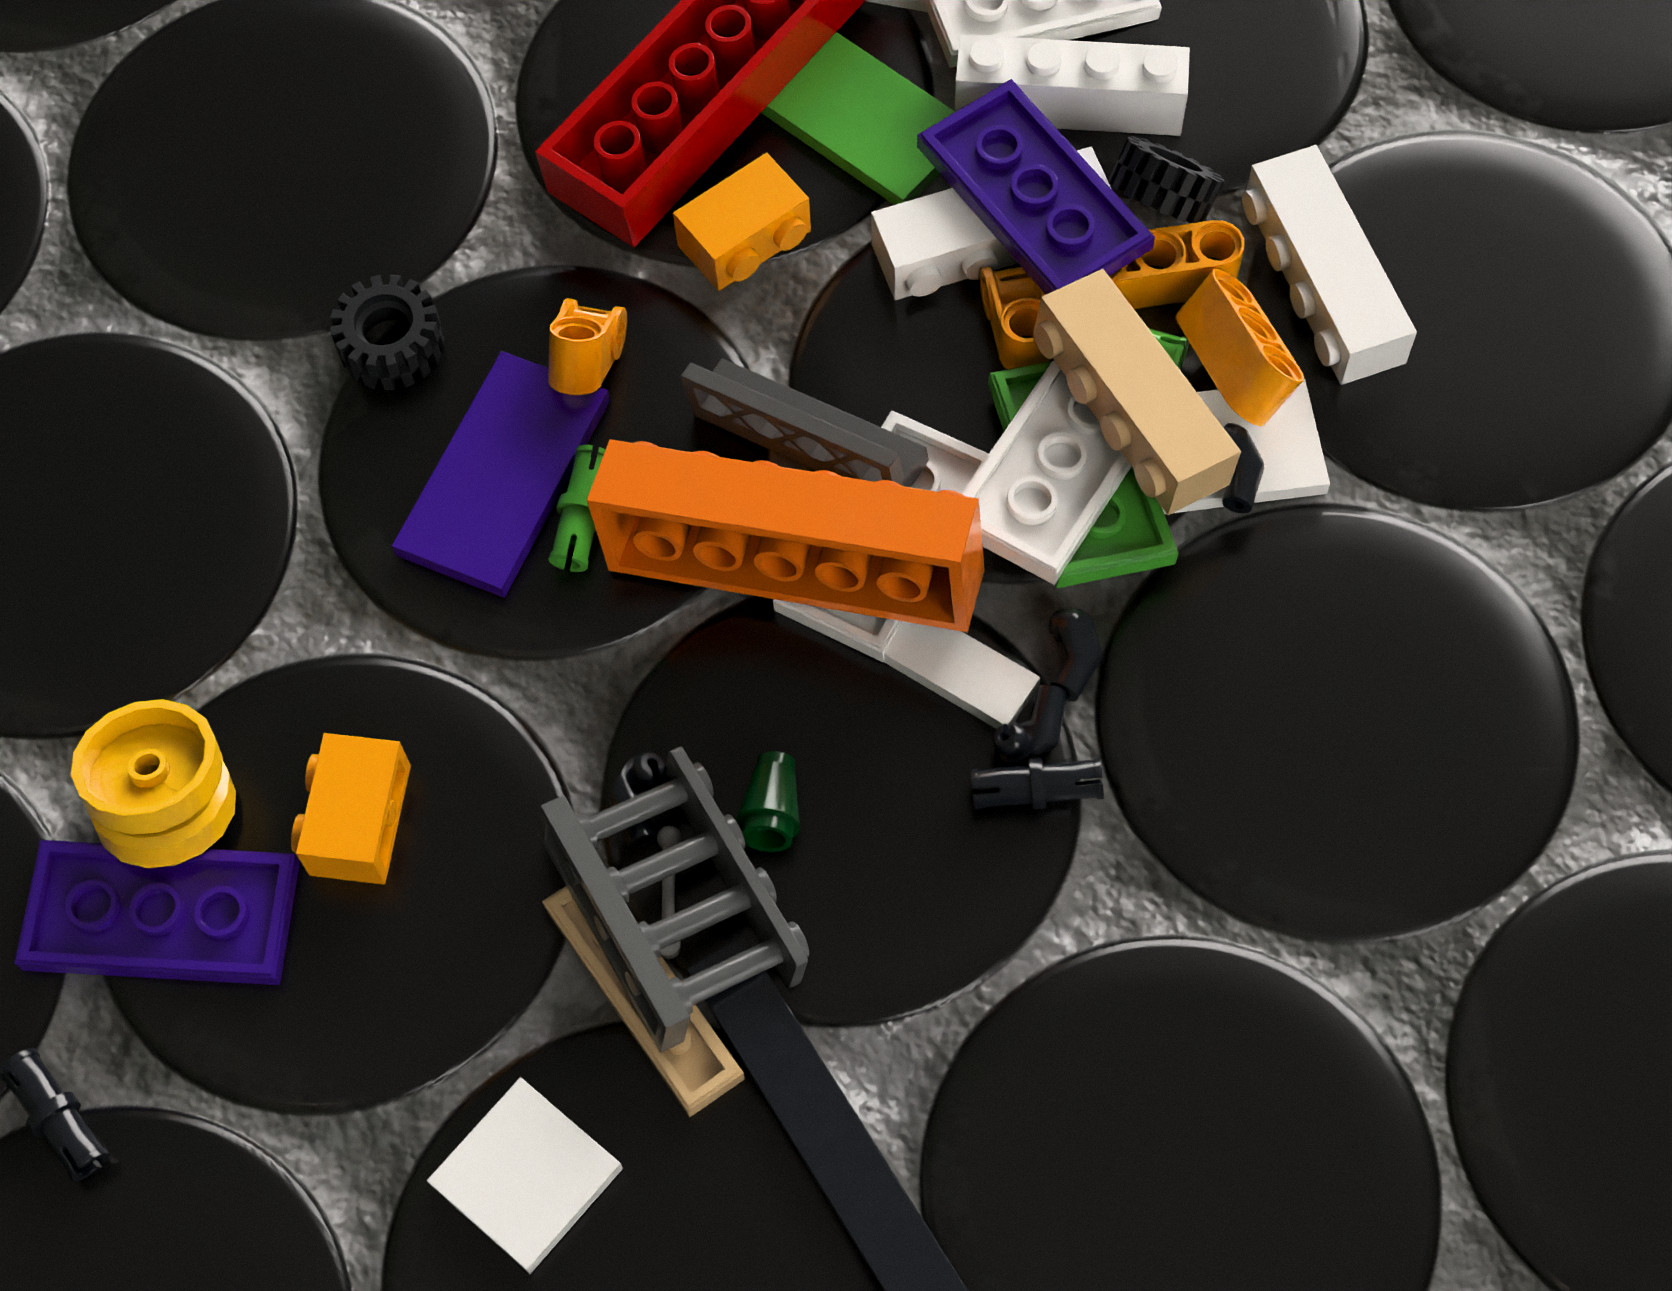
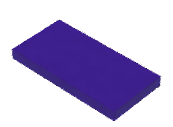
[917,79,1155,294]
[392,351,610,598]
[14,840,300,985]

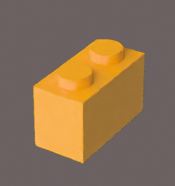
[673,152,811,292]
[291,733,411,885]

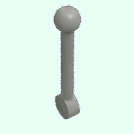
[656,825,682,959]

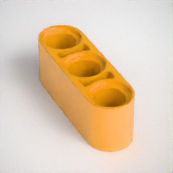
[1109,220,1244,309]
[1175,269,1304,427]

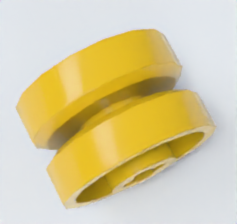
[71,699,236,868]

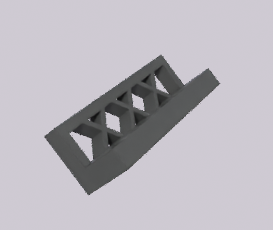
[681,358,929,487]

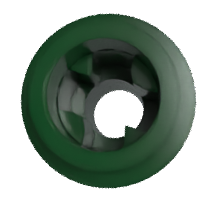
[736,751,800,852]

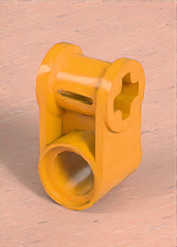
[979,266,1051,370]
[548,298,627,395]

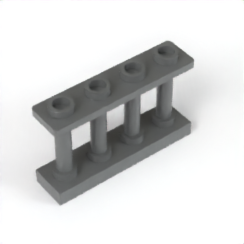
[538,746,809,1053]

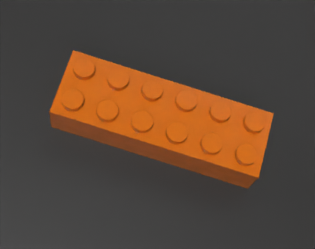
[587,439,985,633]

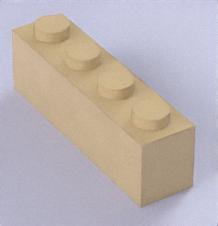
[1033,269,1241,515]

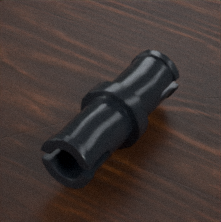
[971,758,1104,810]
[0,1048,110,1182]

